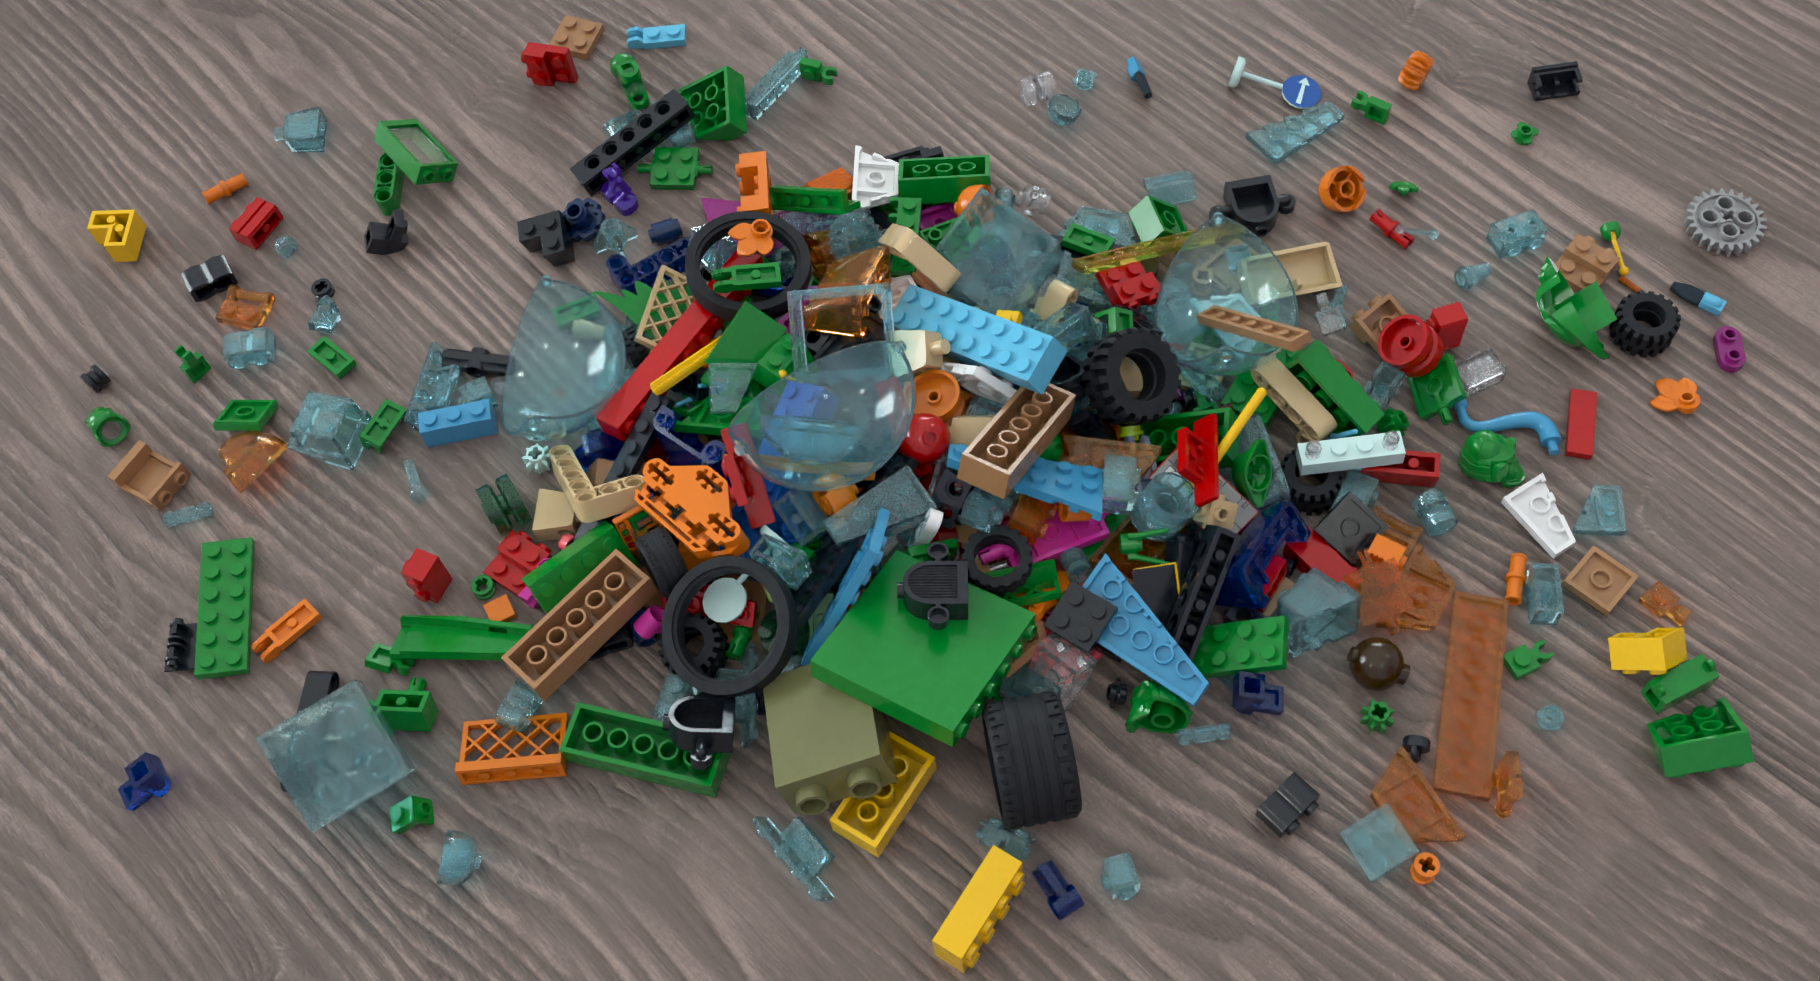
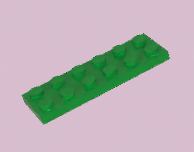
[194,537,255,680]

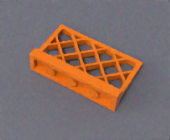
[455,713,569,785]

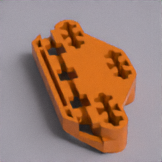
[634,458,750,559]

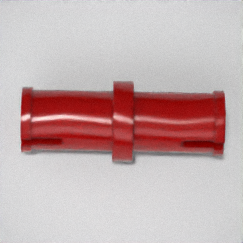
[1369,209,1415,250]

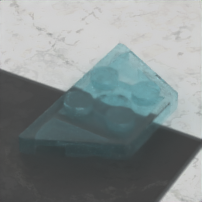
[1054,206,1137,247]

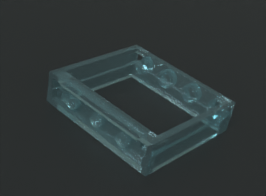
[787,282,896,385]

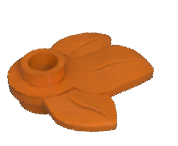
[728,219,774,257]
[1650,377,1701,414]

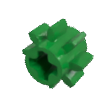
[1377,408,1409,436]
[1360,699,1395,734]

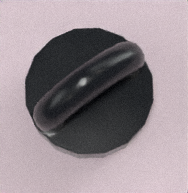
[1402,735,1431,764]

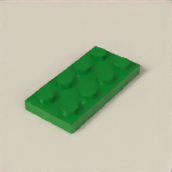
[1192,615,1289,678]

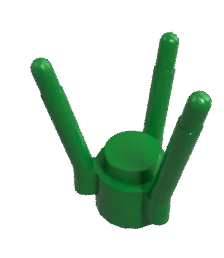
[1119,528,1176,565]

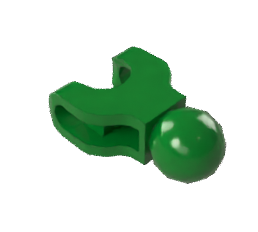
[610,53,650,111]

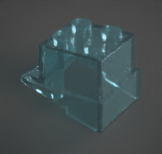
[286,391,372,470]
[1277,567,1361,658]

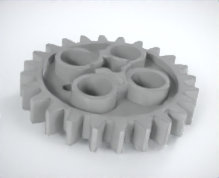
[1683,188,1767,257]

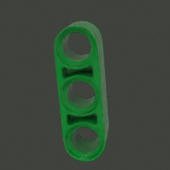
[373,153,405,216]

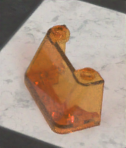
[803,246,891,338]

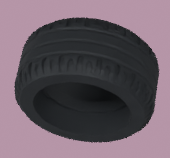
[635,527,689,598]

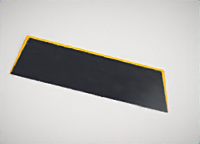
[1132,562,1180,628]

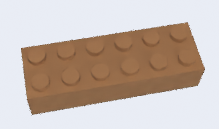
[957,383,1076,499]
[501,549,658,701]

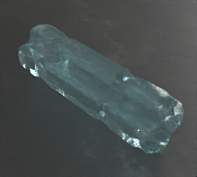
[163,502,213,527]
[1178,723,1231,745]

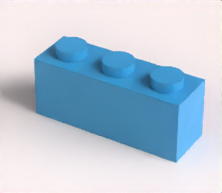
[418,399,498,448]

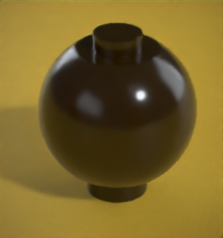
[1347,637,1410,691]

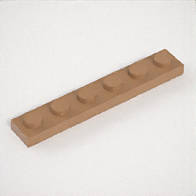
[1196,305,1312,352]

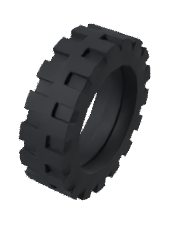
[962,524,1033,596]

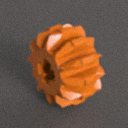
[1398,50,1434,91]

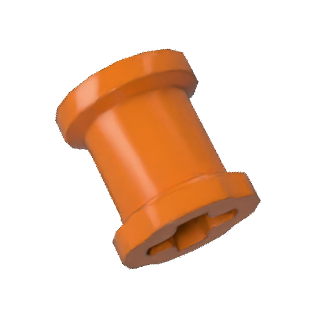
[1409,852,1440,885]

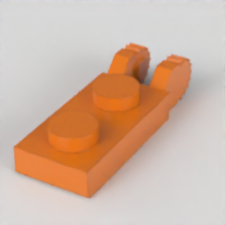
[251,599,323,663]

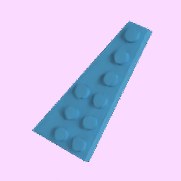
[946,444,1102,522]
[801,507,890,666]

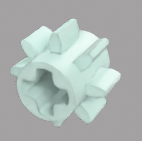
[522,443,551,475]

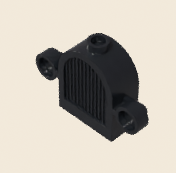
[1209,175,1296,237]
[1049,352,1086,403]
[897,542,968,630]
[663,692,736,769]

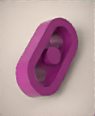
[1713,326,1746,373]

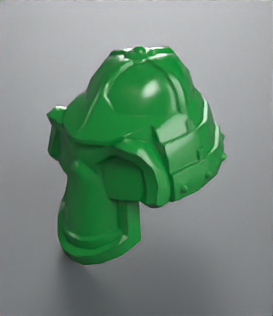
[1457,429,1526,488]
[1125,680,1193,734]

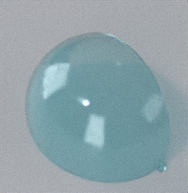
[1154,212,1299,377]
[502,275,626,441]
[728,340,916,492]

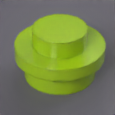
[1119,425,1144,440]

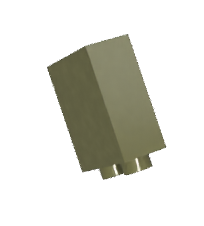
[763,664,898,815]

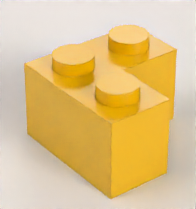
[87,210,146,262]
[1608,628,1688,675]

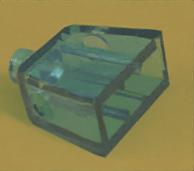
[273,106,327,152]

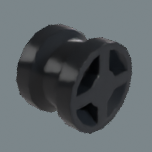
[79,364,111,393]

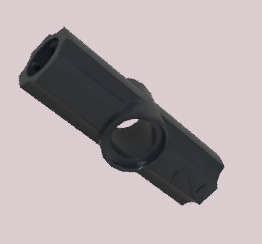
[441,347,516,378]

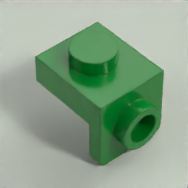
[389,795,435,834]

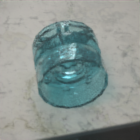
[1130,472,1199,541]

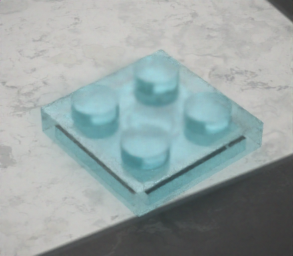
[1340,803,1421,882]

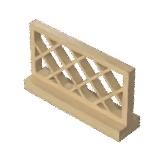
[634,265,709,350]

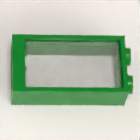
[374,119,458,185]

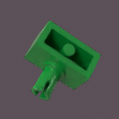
[372,677,439,732]

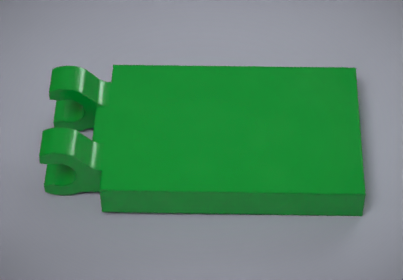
[700,300,787,401]

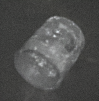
[1018,70,1058,107]

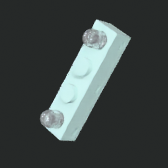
[1296,431,1406,476]

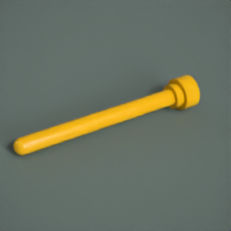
[1185,387,1267,492]

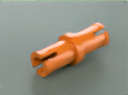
[201,173,249,205]
[1504,553,1528,606]

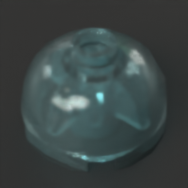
[437,829,482,886]

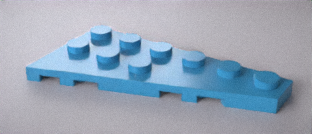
[1082,553,1210,707]

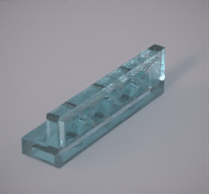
[745,47,808,120]

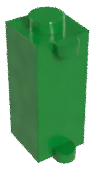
[1640,654,1720,714]

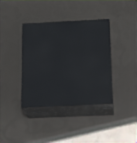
[676,361,709,401]

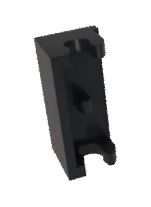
[1527,61,1582,101]

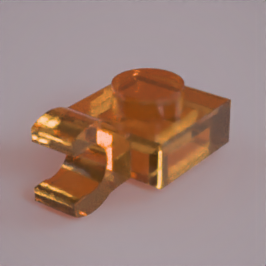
[1638,581,1692,627]

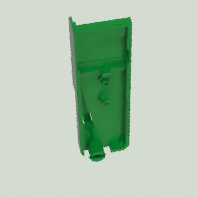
[389,615,534,661]

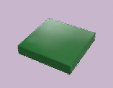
[213,400,279,431]

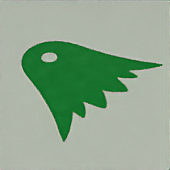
[594,277,693,340]

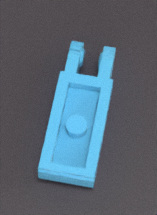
[627,24,686,49]

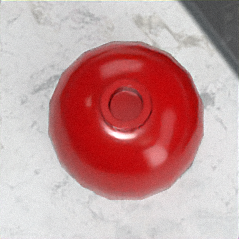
[898,413,950,464]

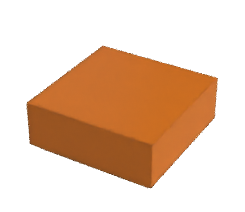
[483,594,517,622]

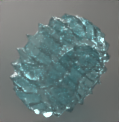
[827,211,885,275]

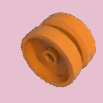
[906,369,967,426]

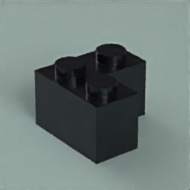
[517,210,575,267]

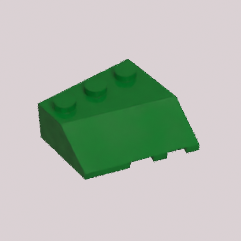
[678,65,747,141]
[1647,697,1754,778]

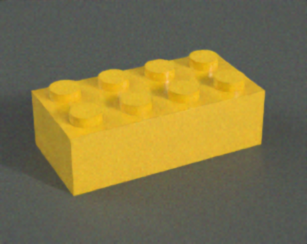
[830,731,937,858]
[932,845,1025,973]

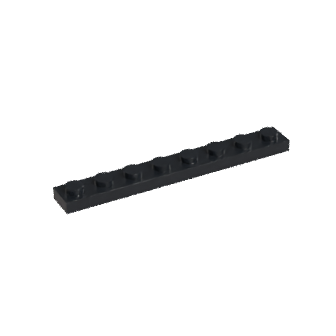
[571,392,675,544]

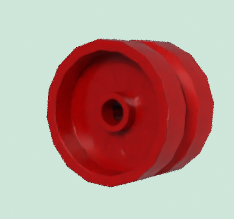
[1377,314,1444,377]

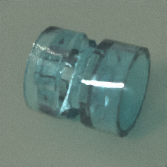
[1411,488,1458,537]

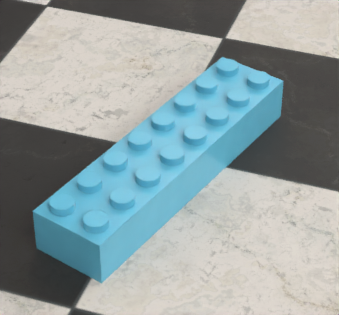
[887,284,1068,395]

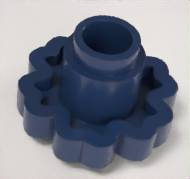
[562,197,606,242]

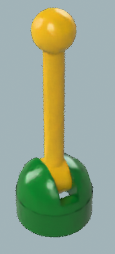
[1600,221,1629,276]

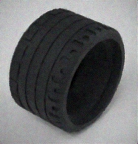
[981,690,1082,830]

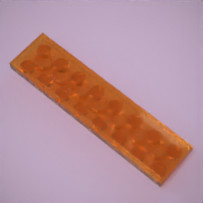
[1432,591,1509,802]

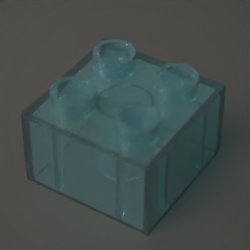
[935,187,1064,315]
[255,679,417,833]

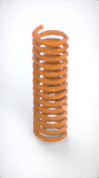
[1618,275,1642,294]

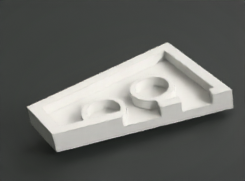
[1501,473,1576,559]

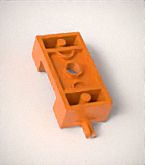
[735,151,776,244]

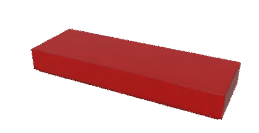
[1565,388,1597,460]

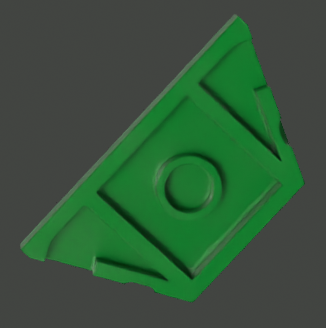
[672,395,763,439]

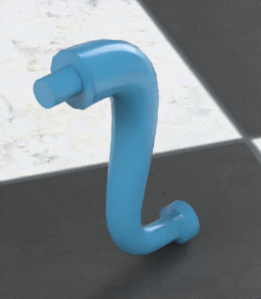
[1452,399,1562,456]

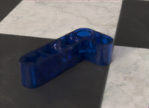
[606,236,693,296]

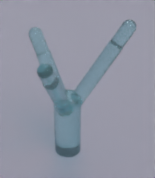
[1314,284,1348,331]

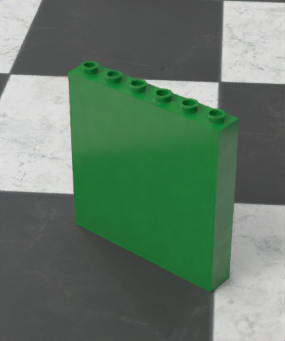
[810,550,1037,747]

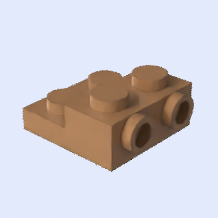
[1555,234,1621,292]
[1348,292,1408,360]

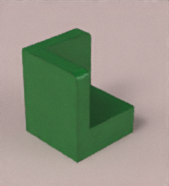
[1095,307,1133,335]

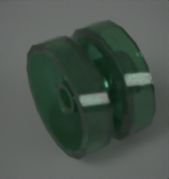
[476,473,533,537]

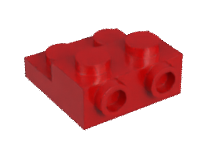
[521,42,578,87]
[1095,258,1163,309]
[483,530,551,598]

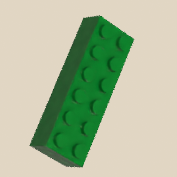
[559,702,731,798]

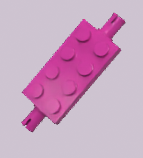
[977,493,1126,567]

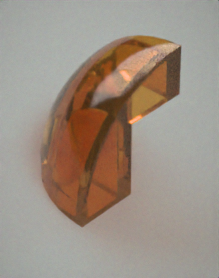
[219,431,290,493]

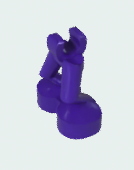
[601,163,638,216]

